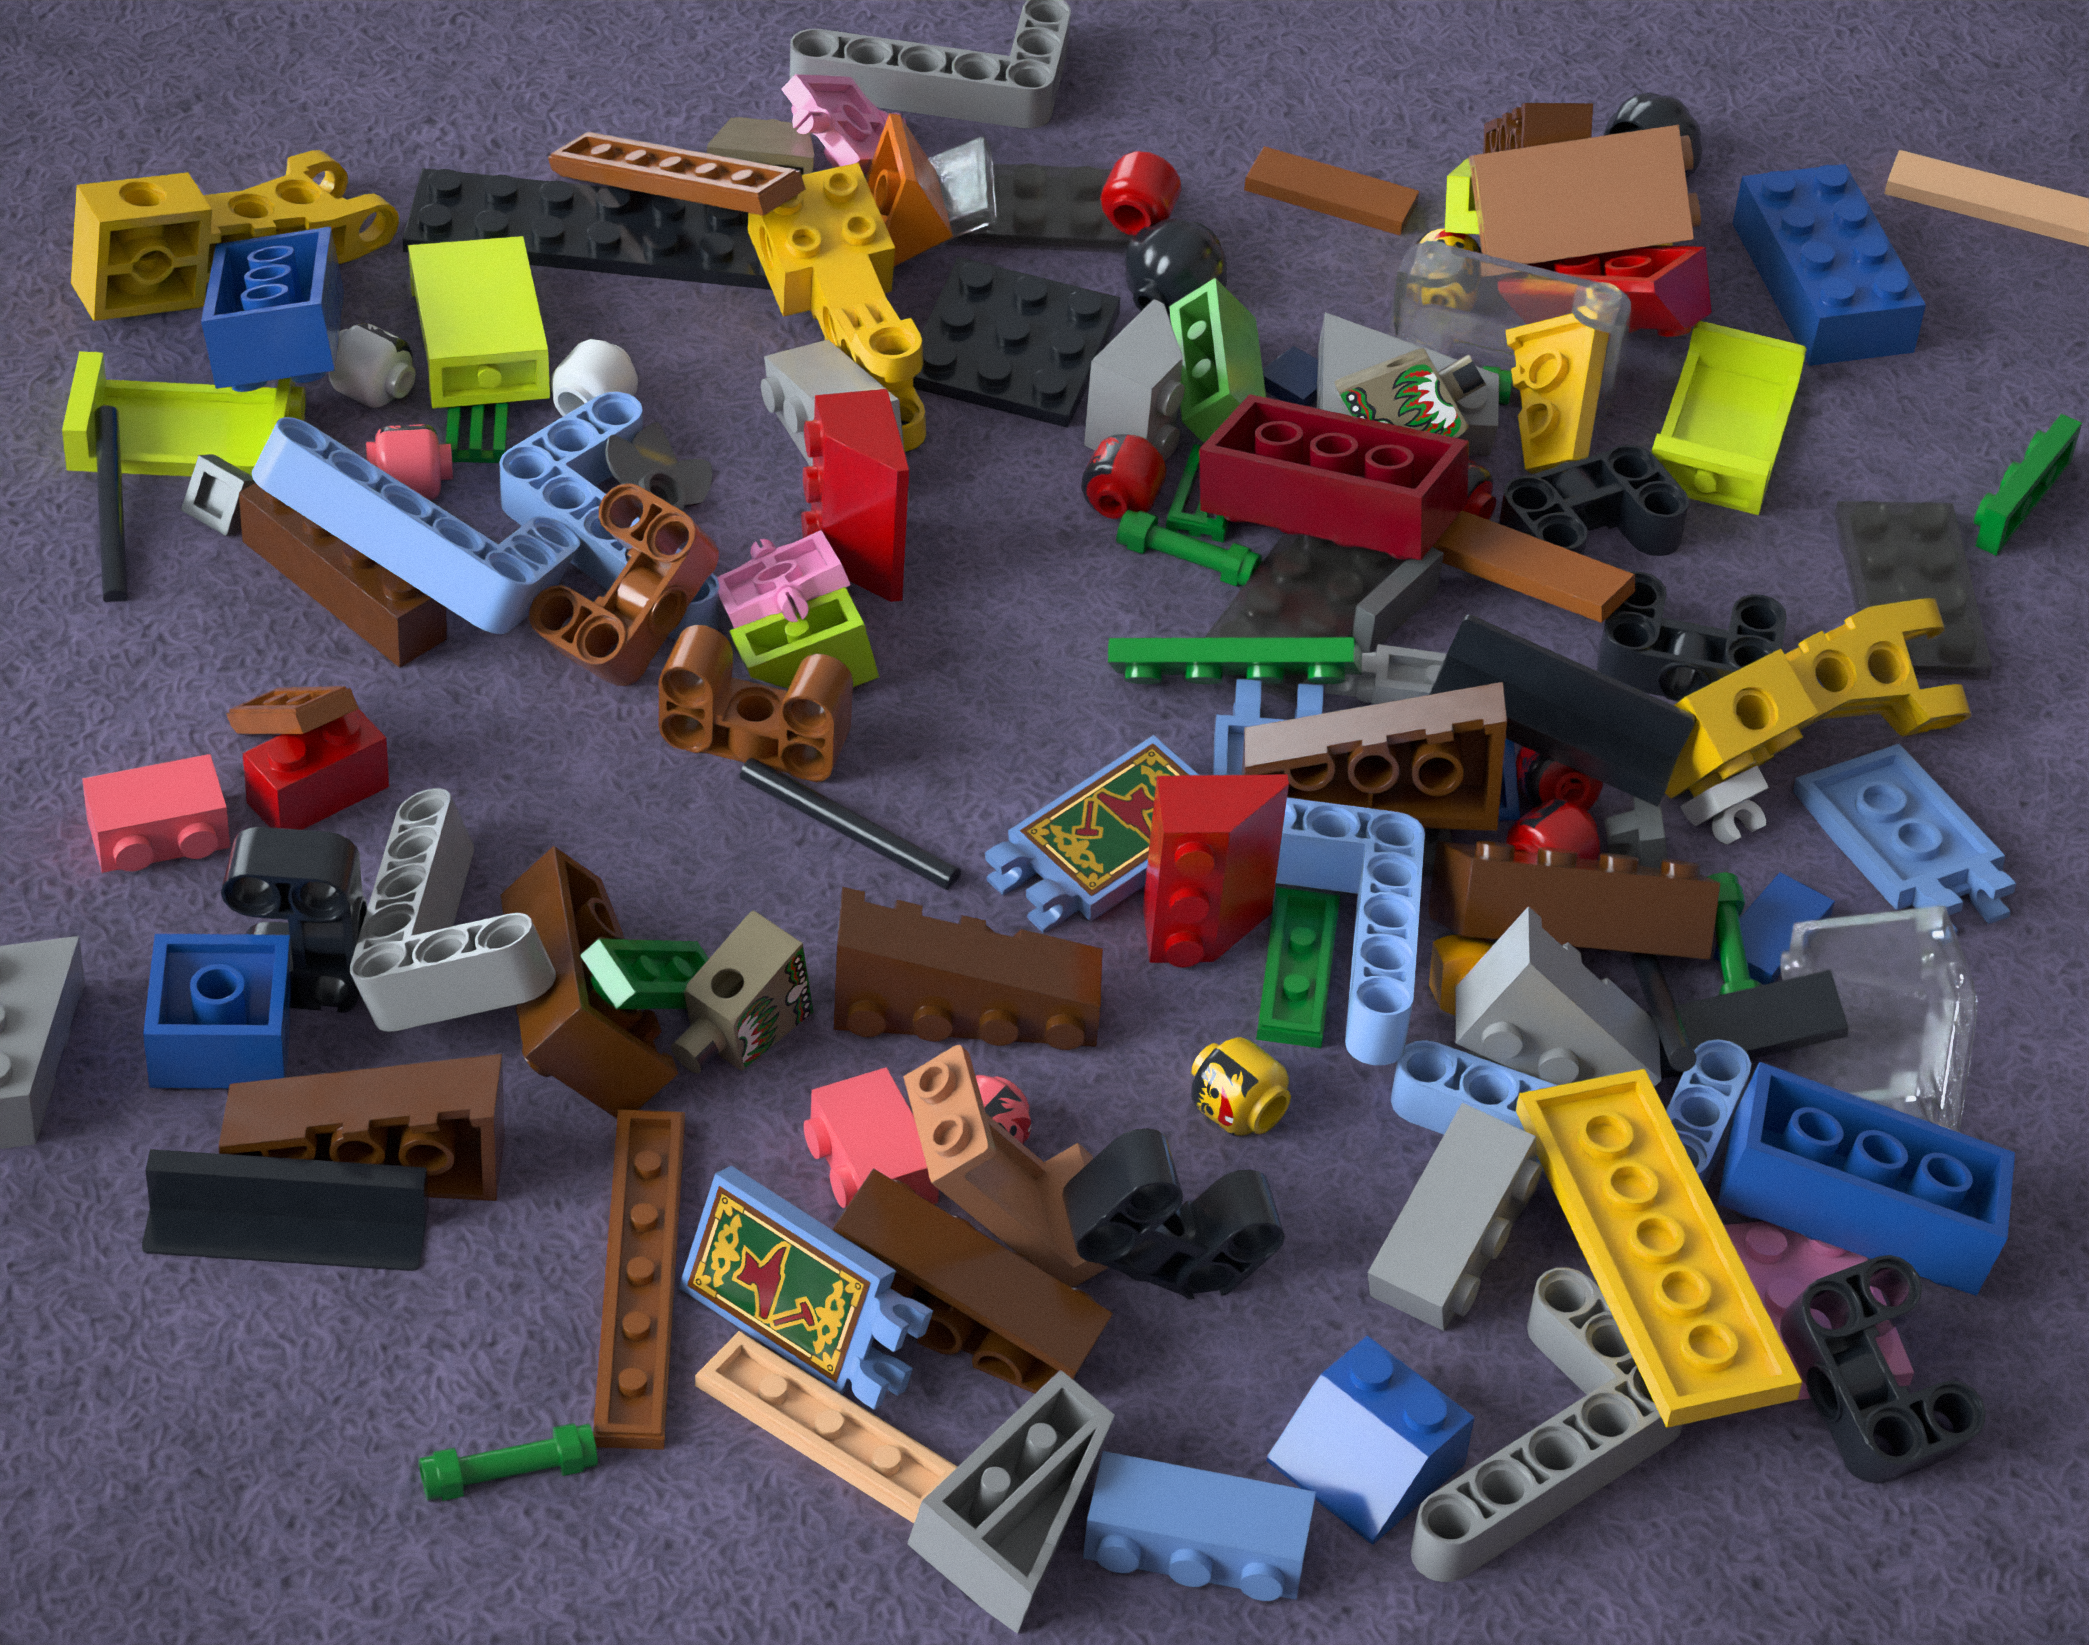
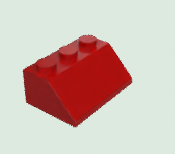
[1499,245,1712,337]
[801,389,909,602]
[1143,774,1289,968]

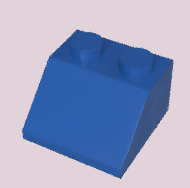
[143,934,291,1089]
[1266,1335,1475,1545]

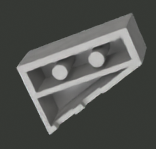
[1317,312,1499,456]
[761,339,910,502]
[1455,906,1661,1087]
[0,936,85,1149]
[1368,1103,1543,1331]
[907,1370,1115,1634]

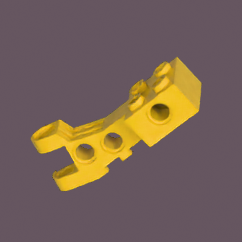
[71,150,399,321]
[748,163,926,452]
[1665,598,1971,799]

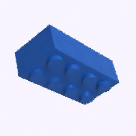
[1732,164,1926,366]
[201,227,344,392]
[1718,1062,2015,1296]

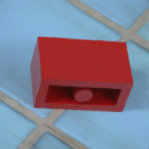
[242,709,389,830]

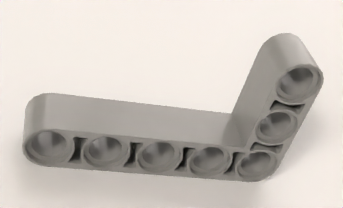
[790,0,1071,129]
[350,788,556,1032]
[1410,1267,1683,1582]

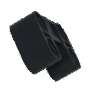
[1498,445,1689,556]
[1597,571,1787,702]
[221,827,367,1013]
[1062,1128,1285,1300]
[1780,1255,1986,1484]

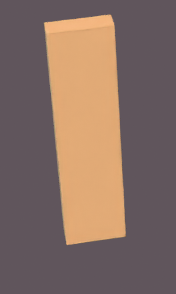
[1885,150,2089,247]
[695,1331,957,1523]

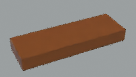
[1244,146,1419,235]
[226,686,359,734]

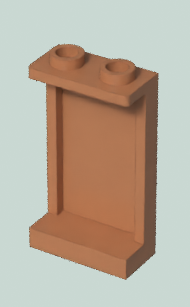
[1469,125,1701,270]
[903,1045,1109,1287]

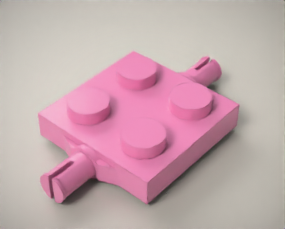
[781,74,906,174]
[717,530,851,629]

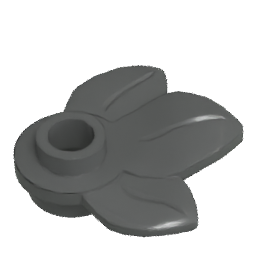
[605,422,712,518]

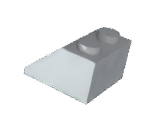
[1084,299,1185,461]

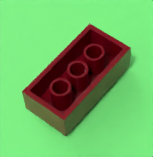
[1199,394,1469,560]

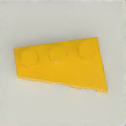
[1505,307,1612,474]

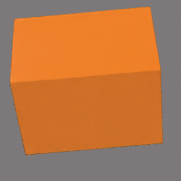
[865,113,953,266]

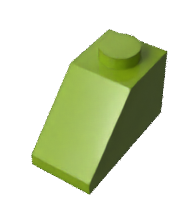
[730,587,879,689]

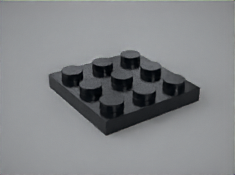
[913,257,1121,428]

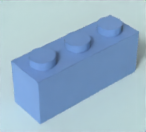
[1083,1451,1316,1601]

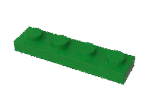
[1108,637,1362,684]

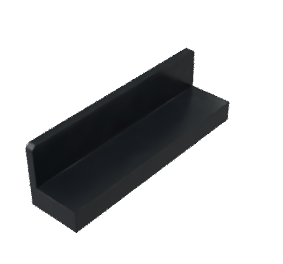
[1429,614,1696,807]
[142,1149,429,1271]

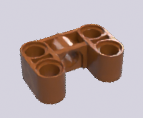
[529,483,719,686]
[658,625,853,783]

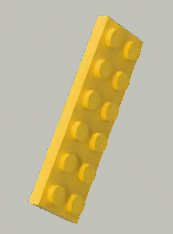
[1516,1069,1802,1428]

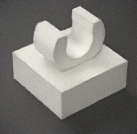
[1680,766,1769,845]

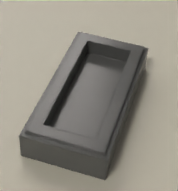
[1352,547,1444,653]

